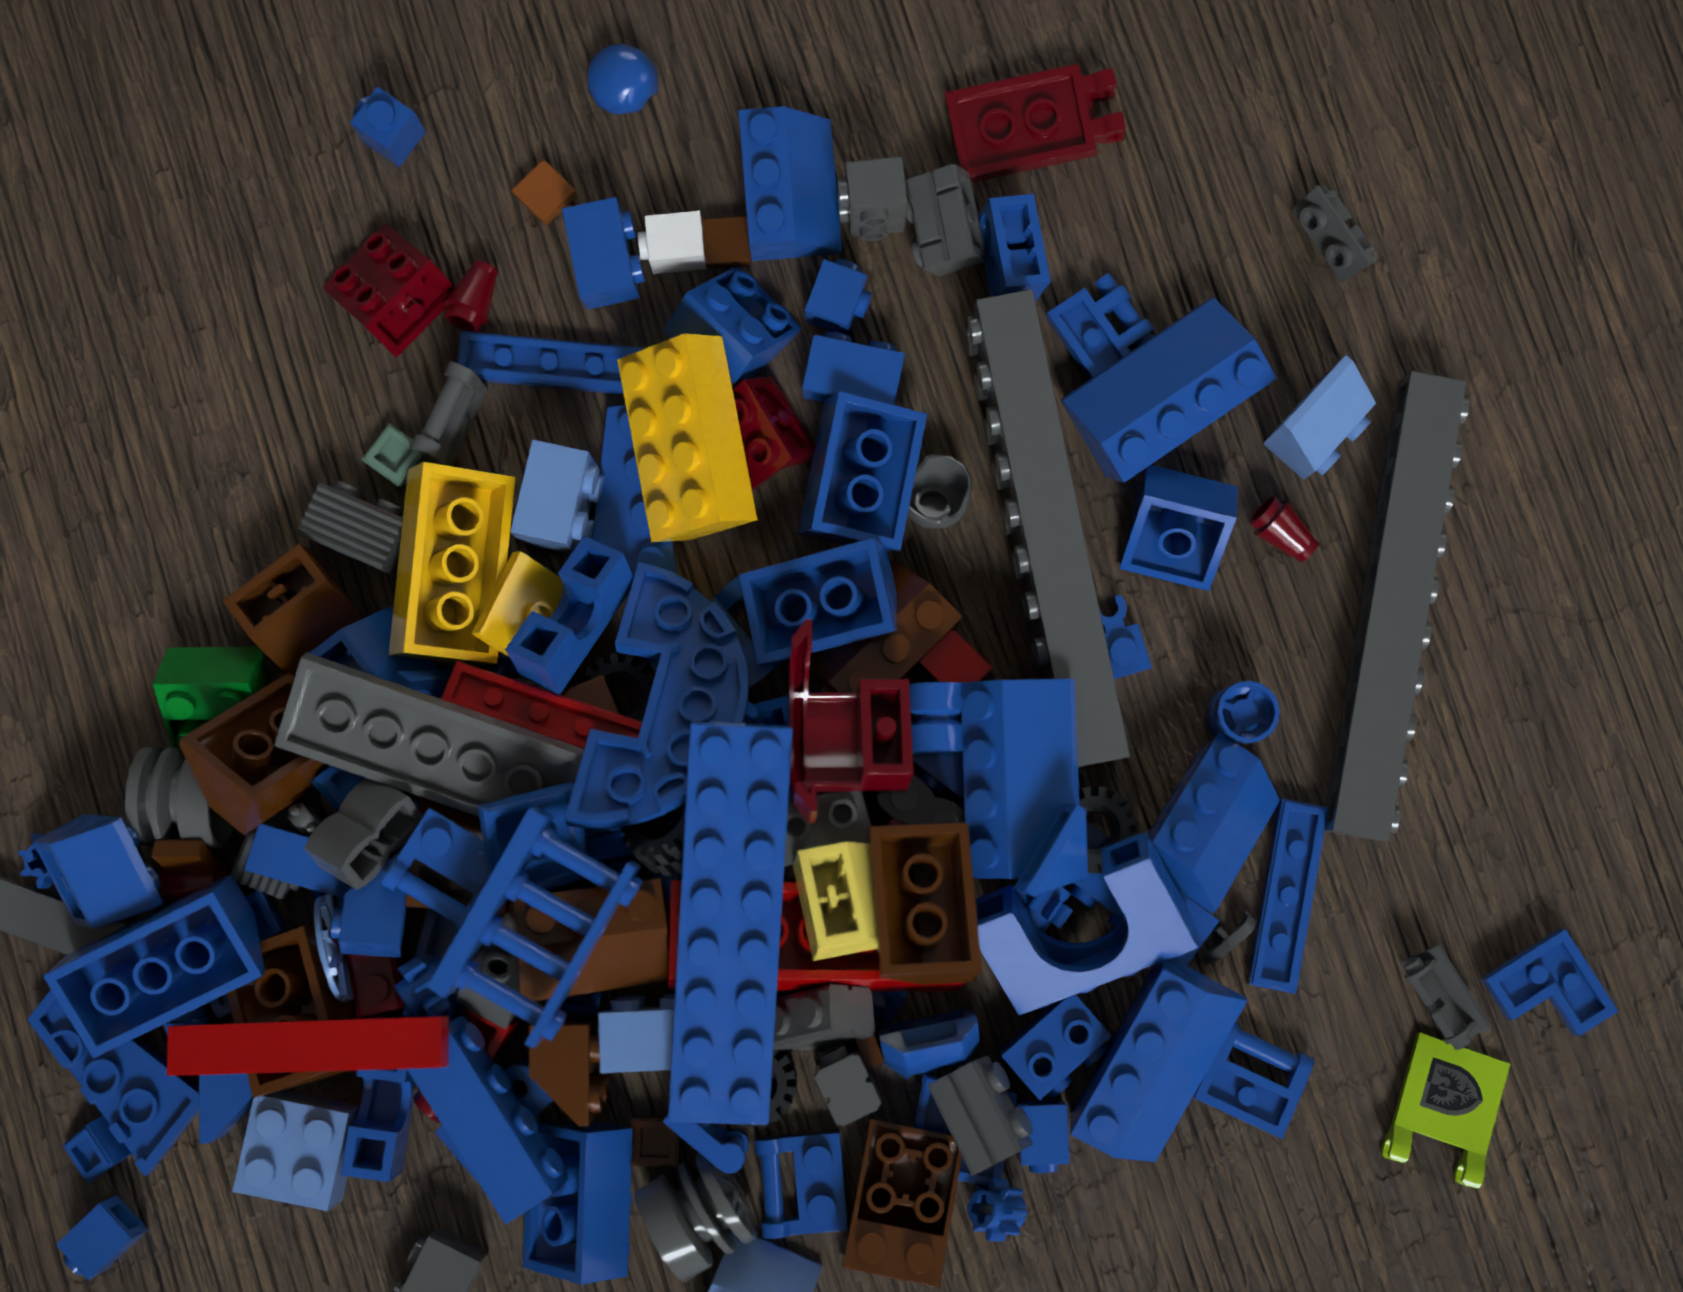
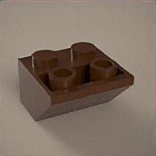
[223,543,364,677]
[529,1016,609,1126]

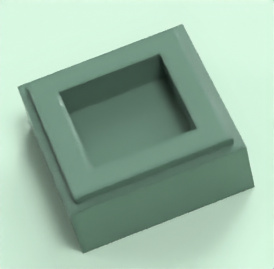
[361,423,426,489]

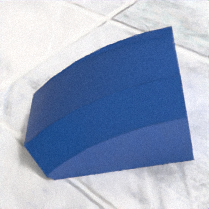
[878,1007,979,1080]

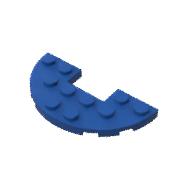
[565,562,749,829]

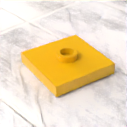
[472,551,563,658]

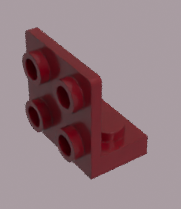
[323,224,455,358]
[733,376,815,491]

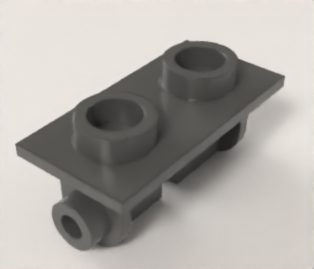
[1291,185,1378,284]
[1400,944,1491,1050]

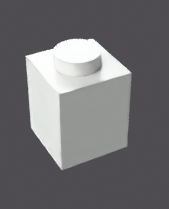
[638,211,707,274]

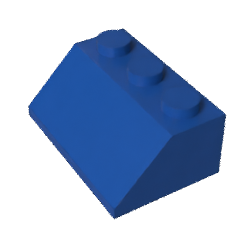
[738,106,842,261]
[798,391,927,551]
[739,537,897,667]
[1148,732,1280,914]
[522,1121,633,1285]

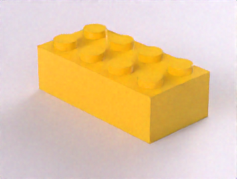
[617,333,757,542]
[389,462,516,666]

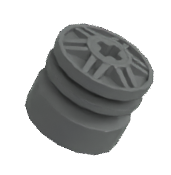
[125,746,235,848]
[634,1152,757,1282]

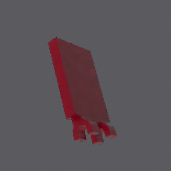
[945,63,1126,183]

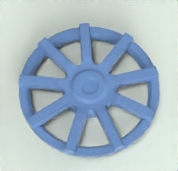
[314,894,354,1002]

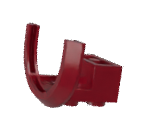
[788,619,913,824]

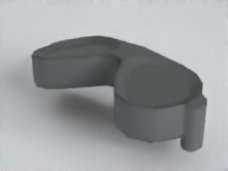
[1197,911,1256,965]

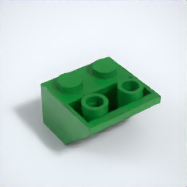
[153,646,271,748]

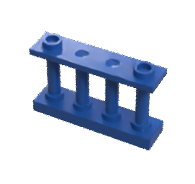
[427,807,643,1049]

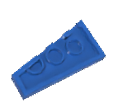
[592,405,678,577]

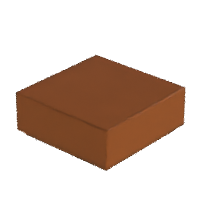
[511,159,577,226]

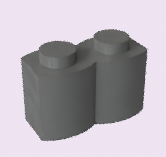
[875,774,965,825]
[304,778,423,890]

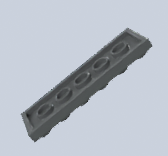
[274,652,584,816]

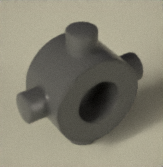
[287,801,322,836]

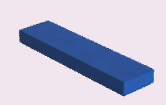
[457,331,643,395]
[1246,798,1329,994]

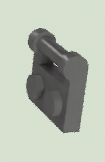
[410,361,488,467]

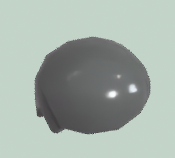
[907,454,973,529]

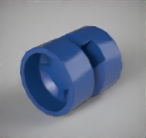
[1205,681,1280,745]
[909,682,963,754]

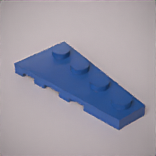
[27,990,199,1177]

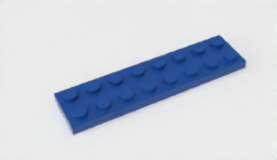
[668,721,793,1125]

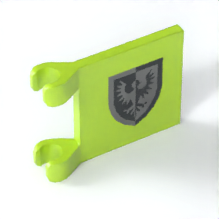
[1381,1032,1510,1188]

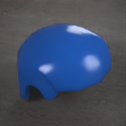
[587,43,659,115]

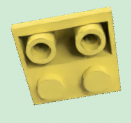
[793,842,878,961]

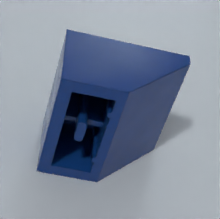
[663,266,802,389]
[310,606,440,682]
[32,814,163,929]

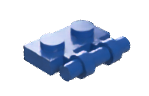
[1045,273,1155,380]

